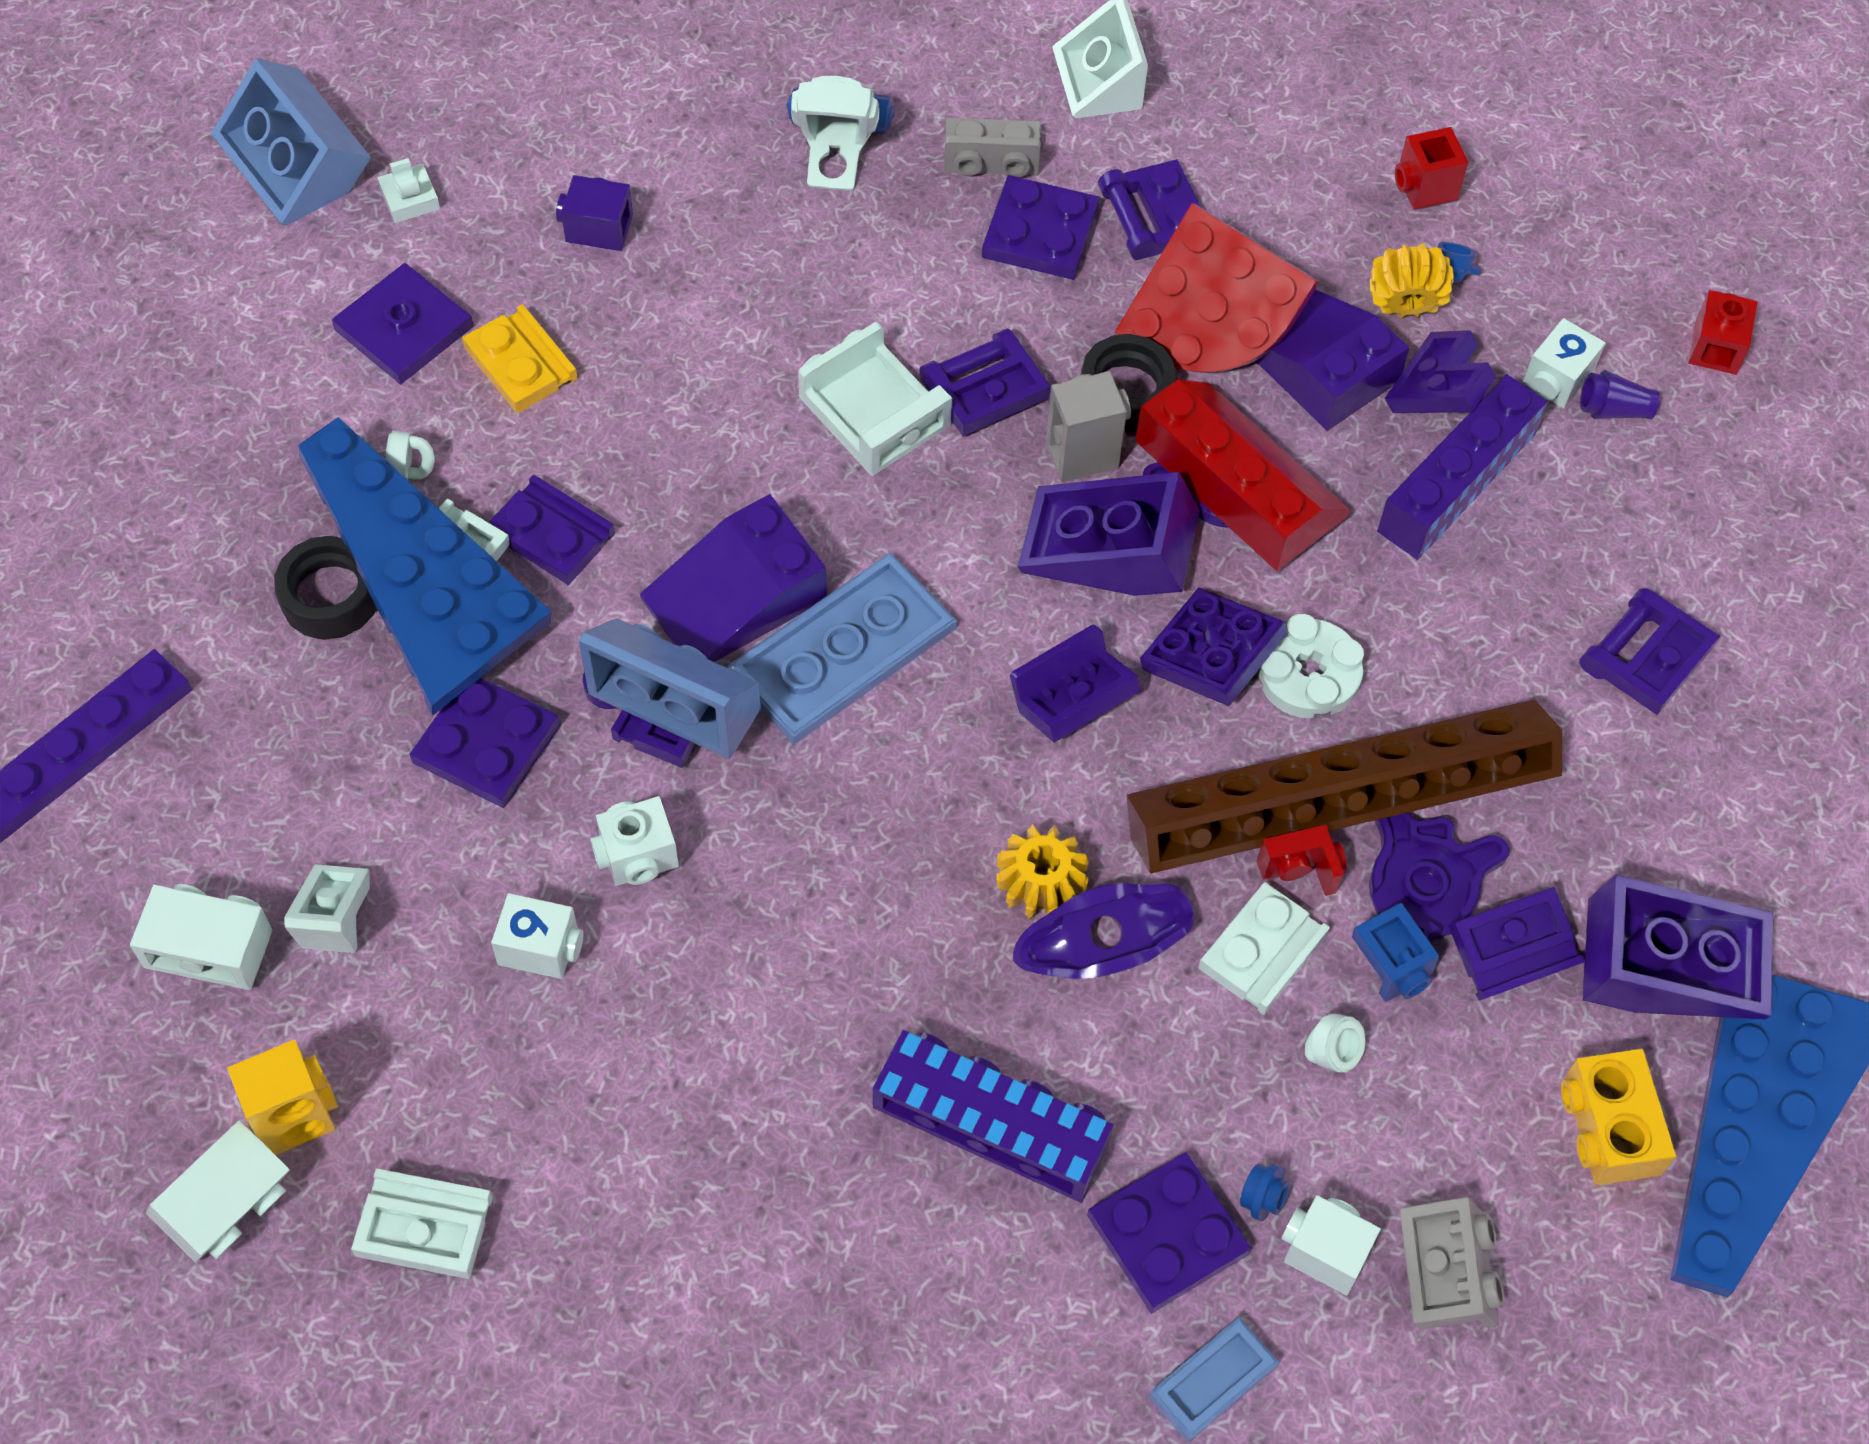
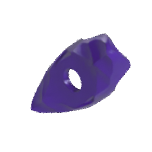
[1013,883,1196,979]

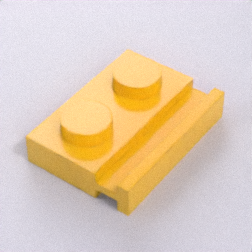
[462,304,578,414]

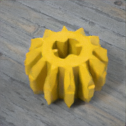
[1369,243,1454,318]
[996,824,1088,919]

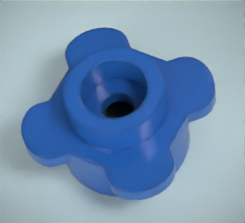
[1437,242,1481,282]

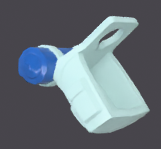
[786,76,895,191]

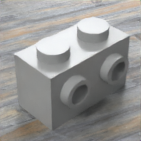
[1046,371,1131,483]

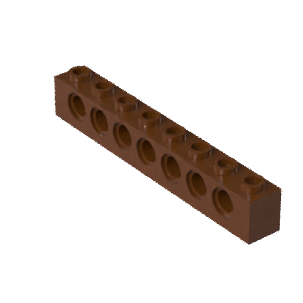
[1126,699,1562,874]

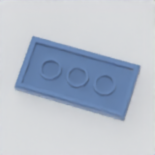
[727,552,957,745]

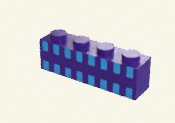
[1377,374,1548,560]
[873,1030,1114,1203]

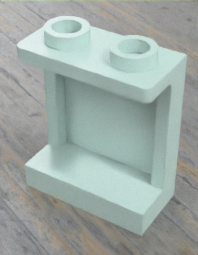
[798,322,952,476]

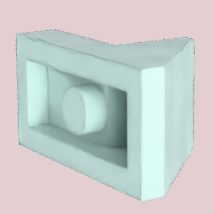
[284,864,370,953]

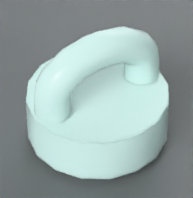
[385,431,435,480]
[1305,1013,1366,1072]

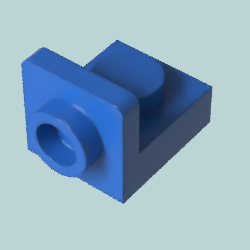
[1352,903,1439,1003]

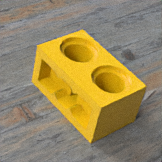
[227,1039,338,1155]
[1561,1049,1676,1186]

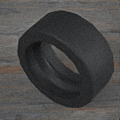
[1081,334,1176,432]
[274,536,377,640]

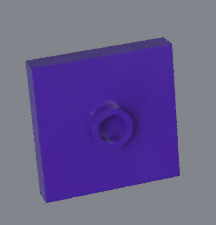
[331,263,474,385]

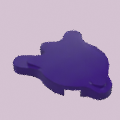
[1369,813,1510,942]

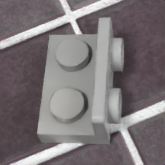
[944,118,1040,177]
[1400,1197,1504,1329]

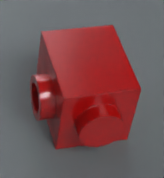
[1395,127,1469,210]
[1688,290,1758,375]

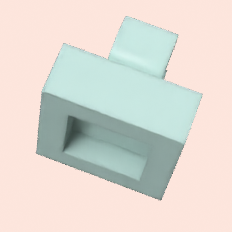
[377,158,440,223]

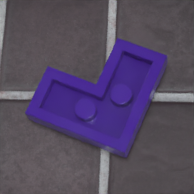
[1384,330,1496,413]

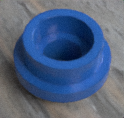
[1240,1163,1290,1222]

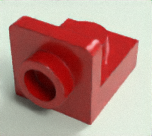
[1256,824,1347,896]

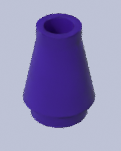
[1580,370,1660,419]

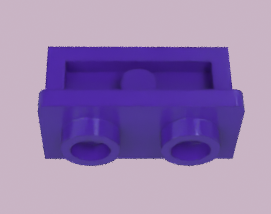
[1010,624,1140,743]

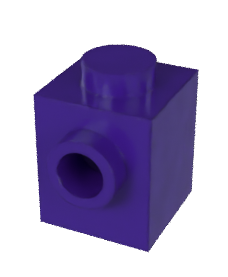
[556,175,633,251]

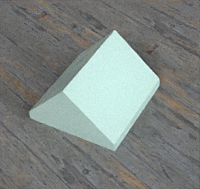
[1052,0,1148,118]

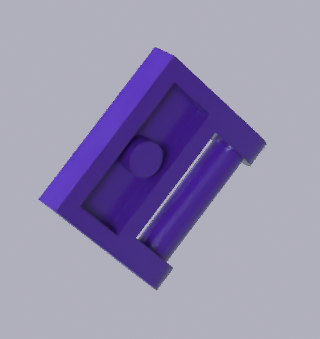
[1098,159,1201,260]
[919,328,1050,437]
[1579,588,1720,715]

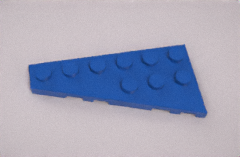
[298,417,552,716]
[1670,975,1869,1298]

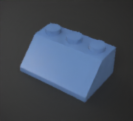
[211,58,371,225]
[578,618,761,759]

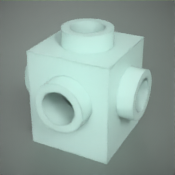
[590,796,679,886]

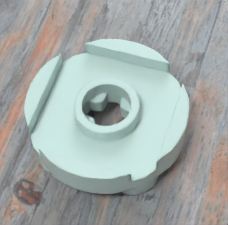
[1257,614,1364,718]

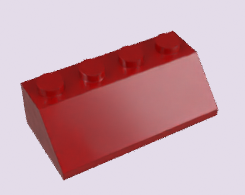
[1135,379,1350,571]

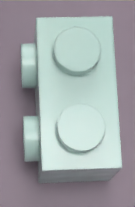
[130,884,273,991]
[145,1120,290,1263]

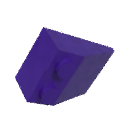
[1255,289,1410,431]
[1018,472,1200,596]
[640,494,827,662]
[1582,874,1773,1020]

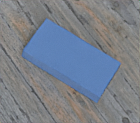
[1148,1317,1280,1444]

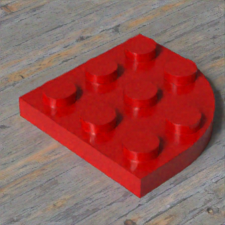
[1115,203,1320,373]

